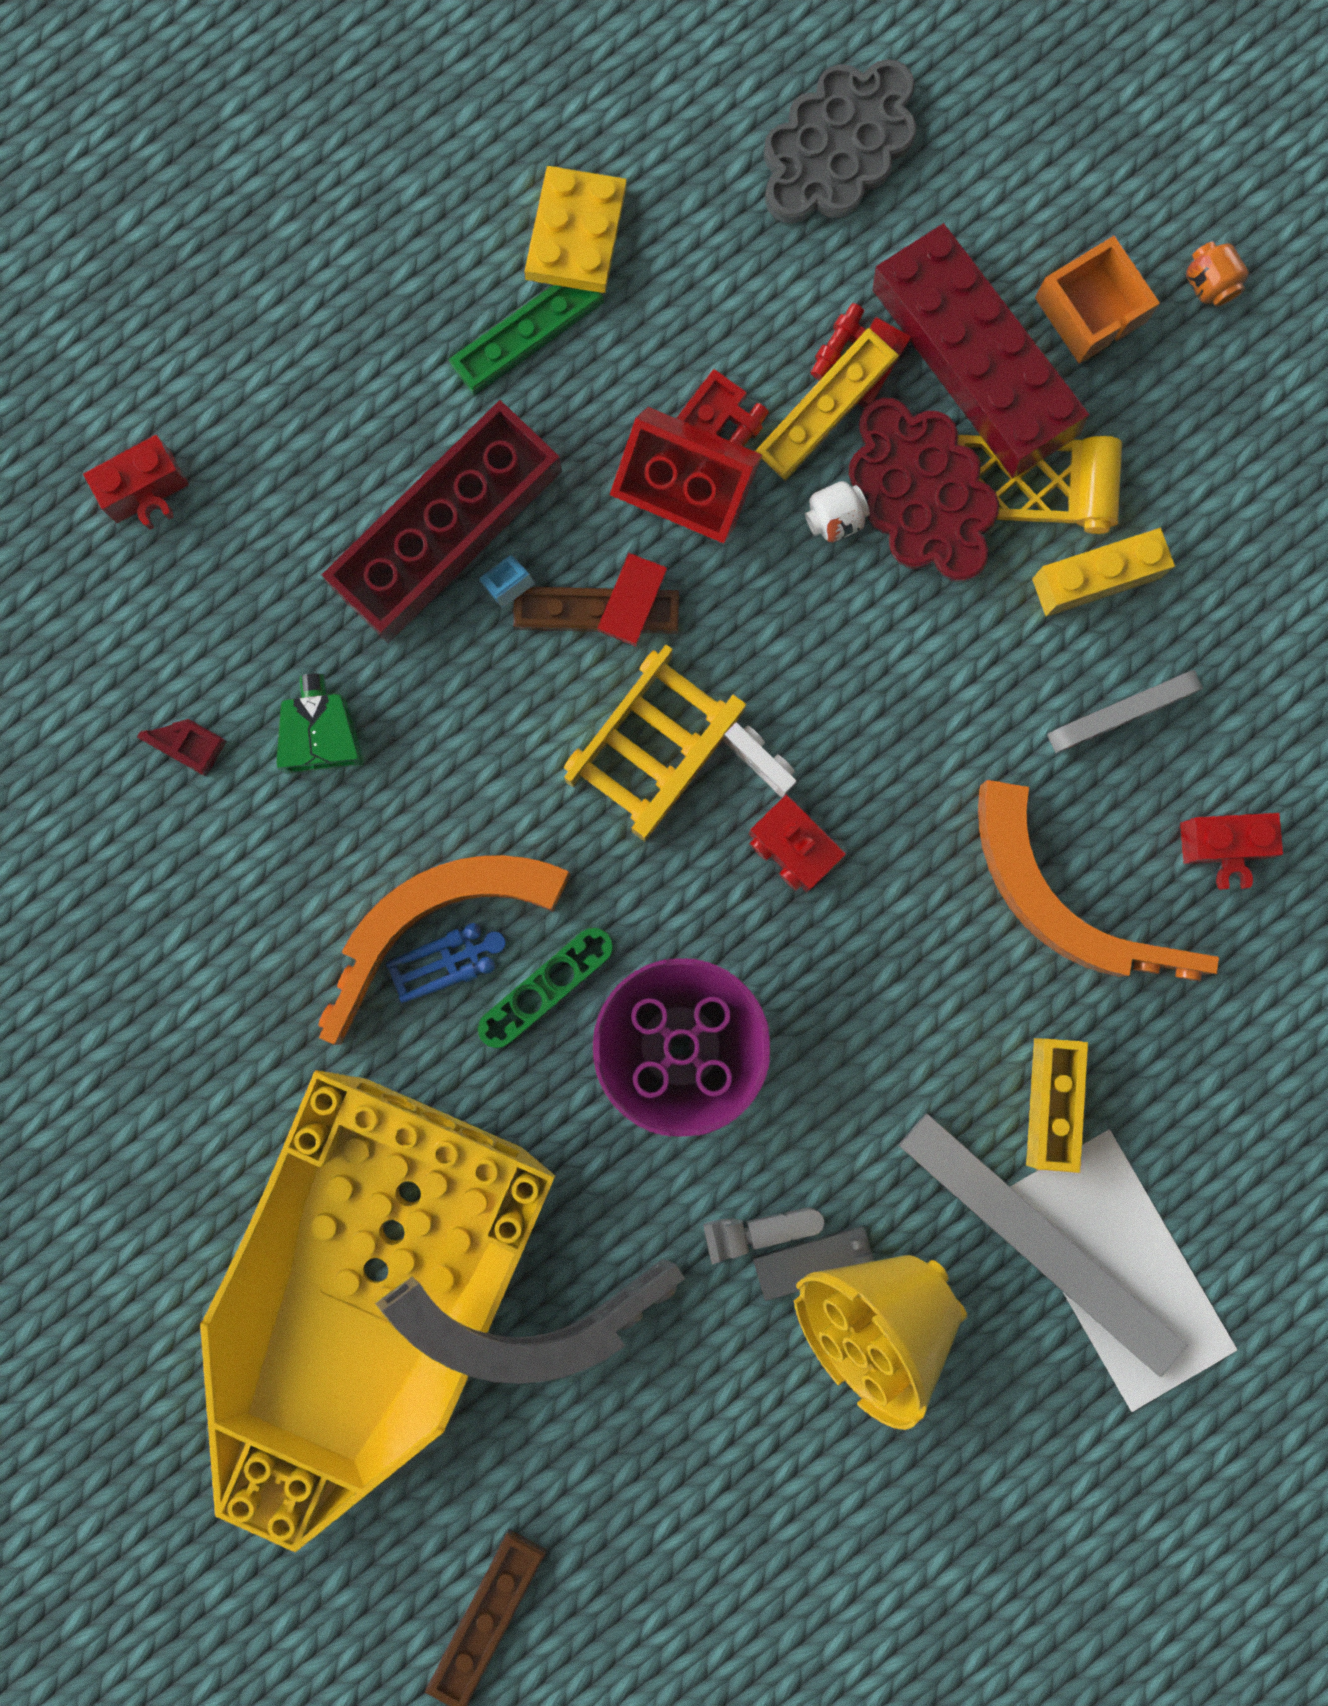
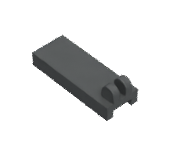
[752,1225,874,1301]

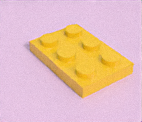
[525,166,626,293]

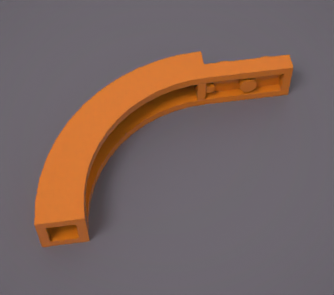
[978,780,1219,981]
[318,855,571,1045]

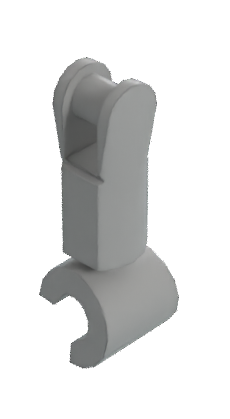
[703,1207,824,1265]

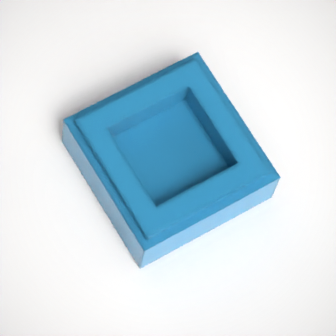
[479,555,535,608]

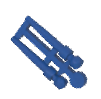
[386,923,506,1003]

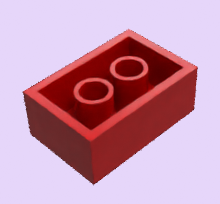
[609,407,762,543]

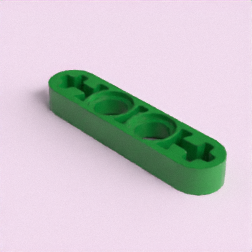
[478,928,613,1048]

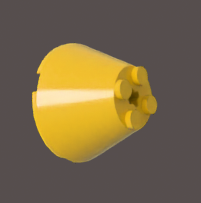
[794,1255,967,1430]

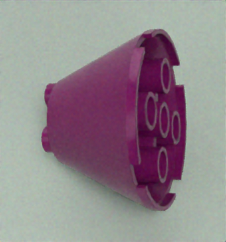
[593,958,770,1137]

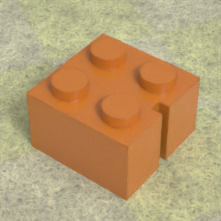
[1035,236,1160,364]

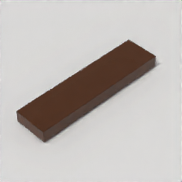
[513,587,679,634]
[425,1529,546,1706]

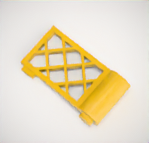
[957,435,1122,534]

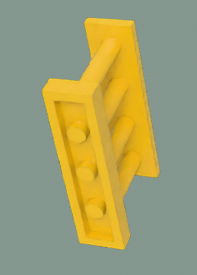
[564,645,746,842]

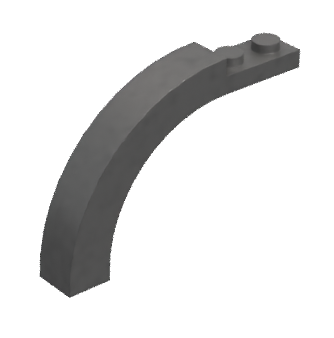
[375,1259,685,1384]

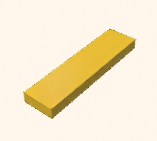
[755,327,899,481]

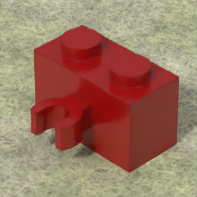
[83,434,189,530]
[748,794,846,893]
[1180,813,1283,890]

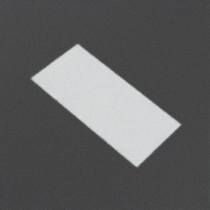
[1010,1129,1237,1412]

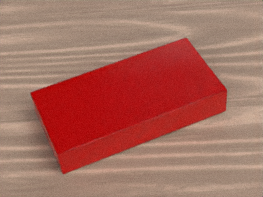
[597,553,667,646]

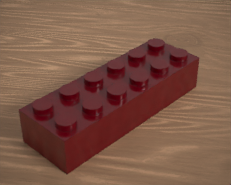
[872,223,1090,479]
[321,400,562,644]

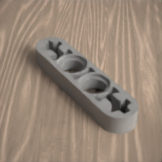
[1047,670,1204,754]

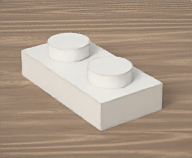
[723,722,796,798]

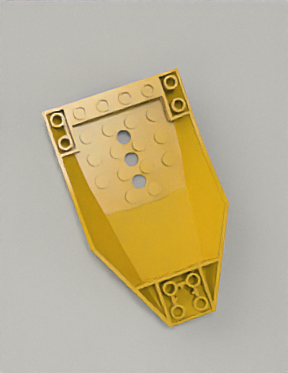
[200,1070,555,1552]

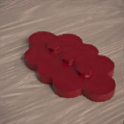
[848,398,999,583]

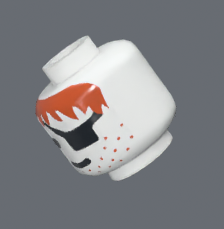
[805,481,869,543]

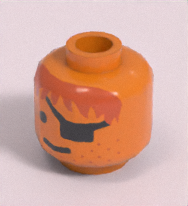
[1186,241,1249,307]

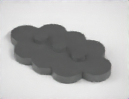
[763,59,916,224]

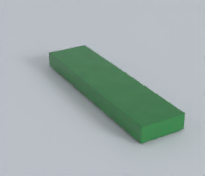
[448,285,604,396]

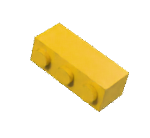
[1032,527,1175,617]
[1026,1038,1088,1173]

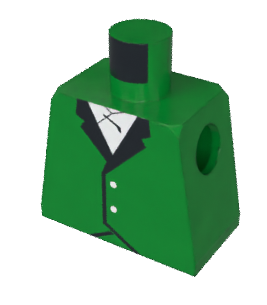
[276,673,364,774]

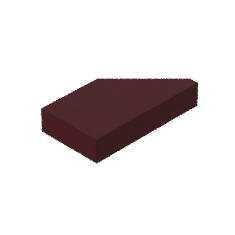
[137,719,227,777]

